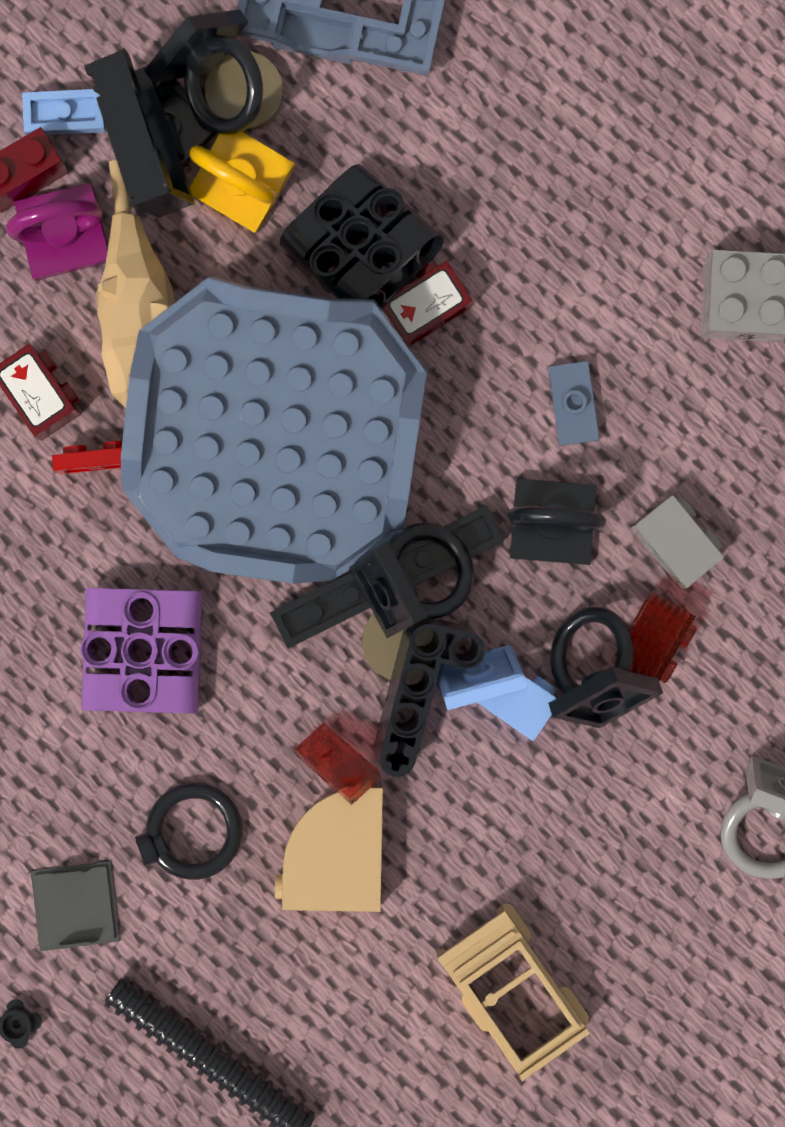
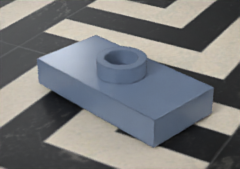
[547,361,599,447]

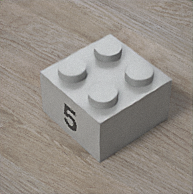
[701,250,785,342]

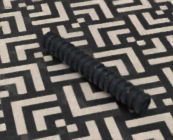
[104,975,315,1127]

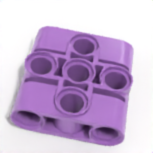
[80,588,203,713]

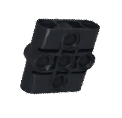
[279,164,444,308]

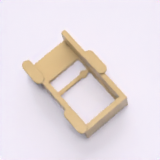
[436,903,590,1081]

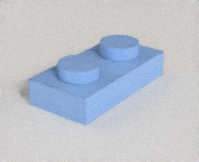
[22,89,106,135]

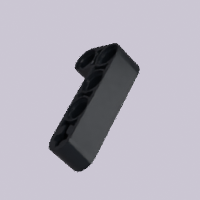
[373,618,485,777]

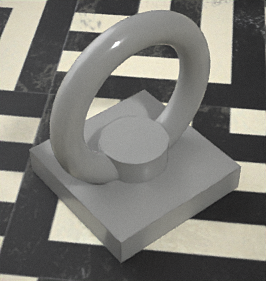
[721,756,785,879]

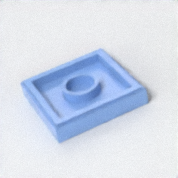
[437,645,527,710]

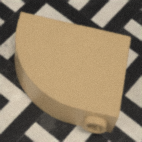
[275,785,383,912]

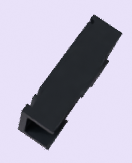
[84,48,195,218]

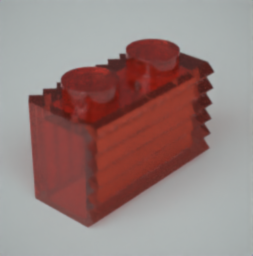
[610,592,697,683]

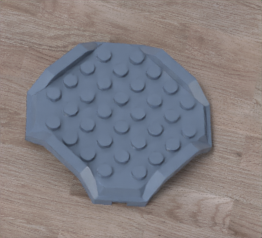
[121,276,427,584]

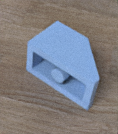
[477,676,557,741]

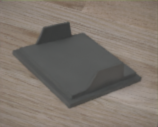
[31,861,120,951]

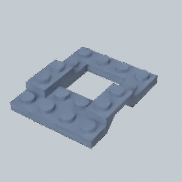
[237,0,446,77]

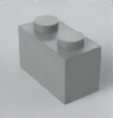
[630,495,724,589]

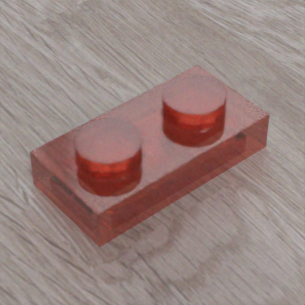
[295,723,381,805]

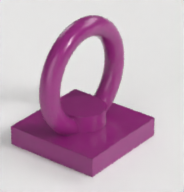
[6,183,108,281]

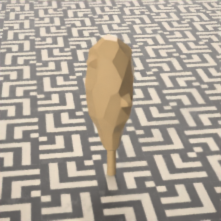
[96,160,175,408]

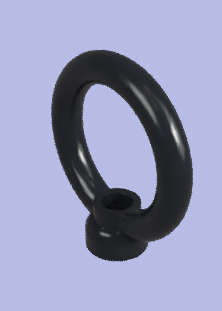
[135,782,243,880]

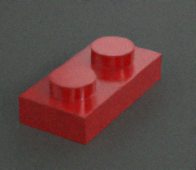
[52,441,122,475]

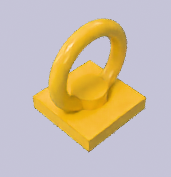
[189,132,297,234]

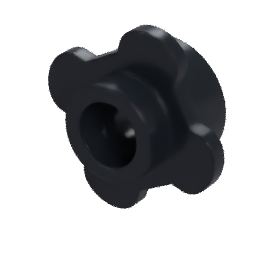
[0,999,42,1049]

